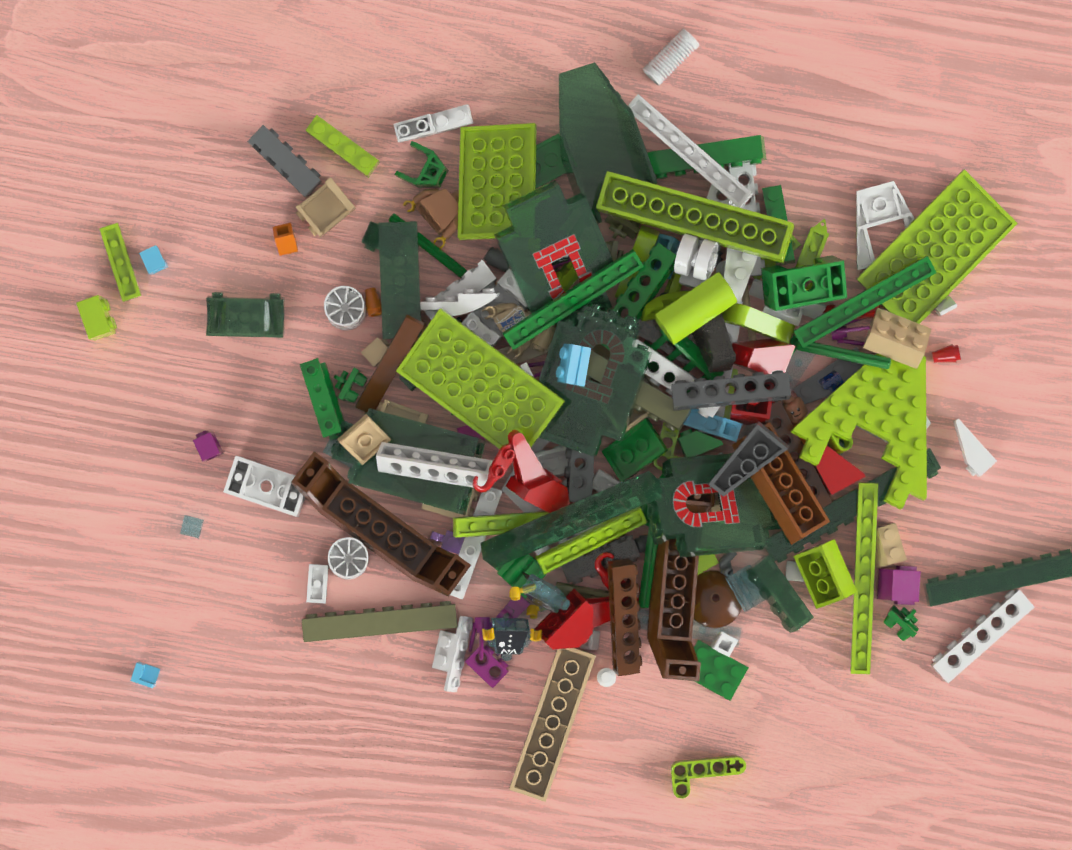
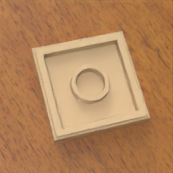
[337,414,391,465]

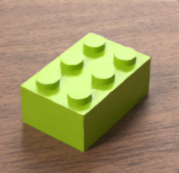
[794,539,857,609]

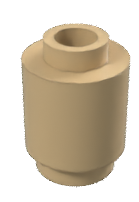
[531,326,556,352]

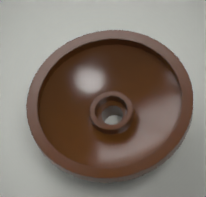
[694,571,743,628]

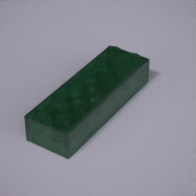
[378,221,422,340]

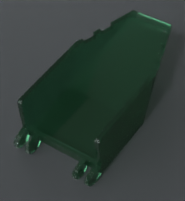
[559,62,657,227]

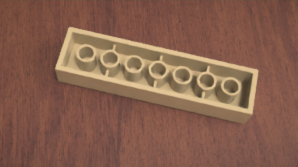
[509,648,596,802]

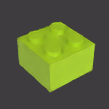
[76,295,117,341]

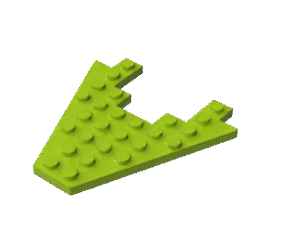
[791,353,927,510]

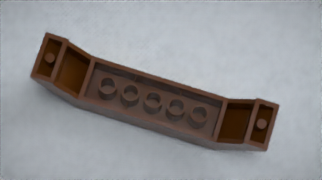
[291,451,471,597]
[647,484,715,681]

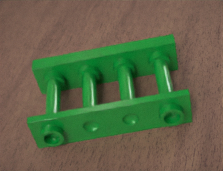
[635,329,725,393]
[300,358,348,441]

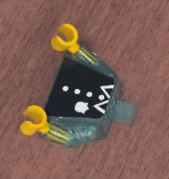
[509,574,570,619]
[482,618,542,661]

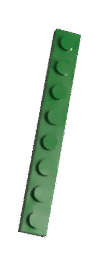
[502,249,644,350]
[793,256,937,348]

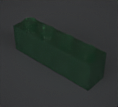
[746,555,814,633]

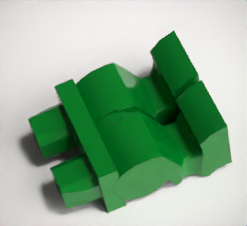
[491,542,547,599]

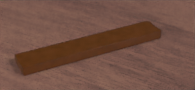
[355,314,424,415]

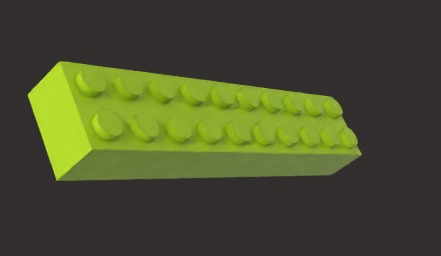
[596,171,794,263]

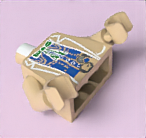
[482,303,537,360]

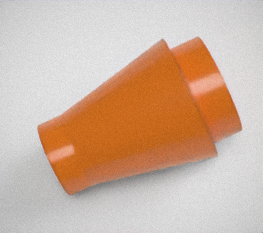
[365,287,384,317]

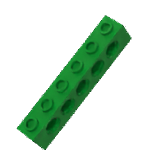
[596,243,676,350]

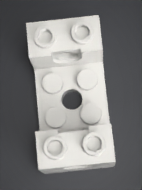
[462,268,539,347]
[223,456,305,517]

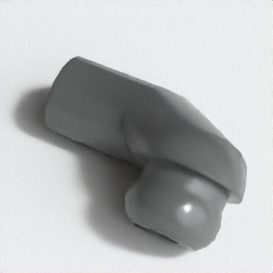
[719,548,737,577]

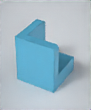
[139,245,168,275]
[130,662,160,688]

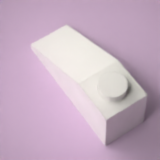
[953,418,997,477]

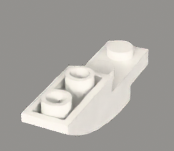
[393,104,474,143]
[420,288,500,316]

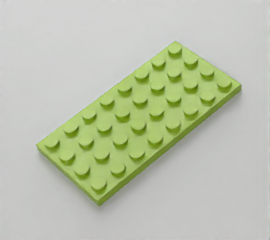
[856,169,1018,324]
[396,308,565,449]

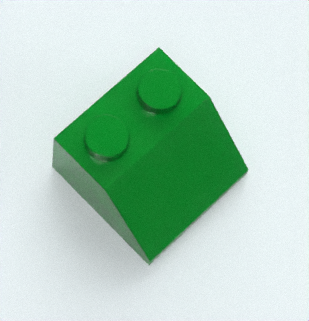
[677,429,723,460]

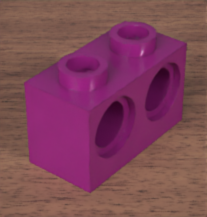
[193,430,224,462]
[465,645,509,688]

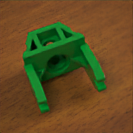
[394,141,449,188]

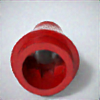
[932,344,961,363]

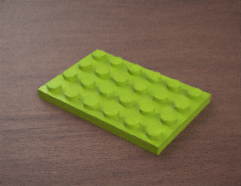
[458,123,537,240]

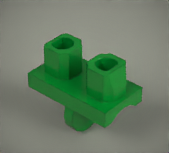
[333,367,368,403]
[884,605,919,641]

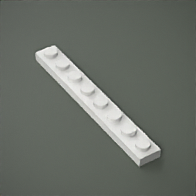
[626,94,753,208]

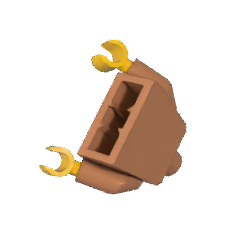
[403,188,459,248]

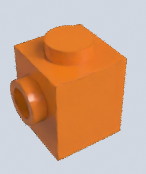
[272,222,298,256]

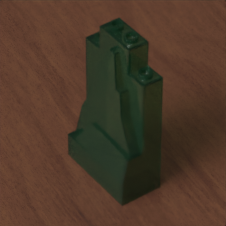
[331,408,486,515]

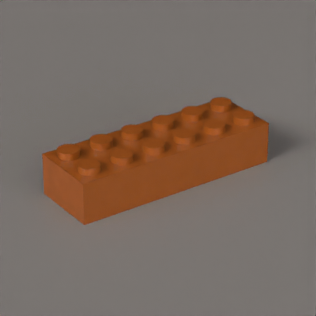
[732,422,830,545]

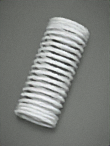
[643,29,699,86]

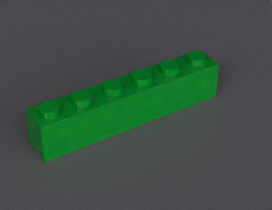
[647,135,767,179]

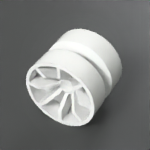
[674,234,718,281]
[324,286,366,331]
[328,537,368,580]

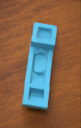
[684,409,742,442]

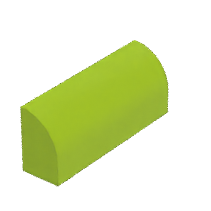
[655,272,737,345]

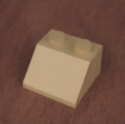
[875,523,907,568]

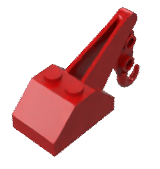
[472,430,571,521]
[534,552,639,650]

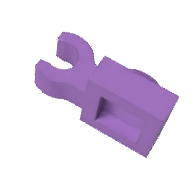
[430,530,465,554]

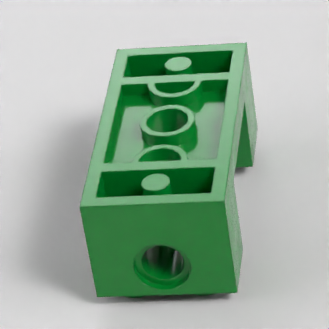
[761,255,847,311]

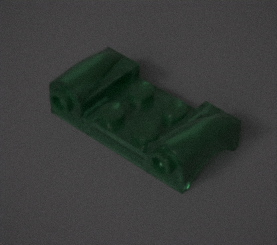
[206,292,285,338]

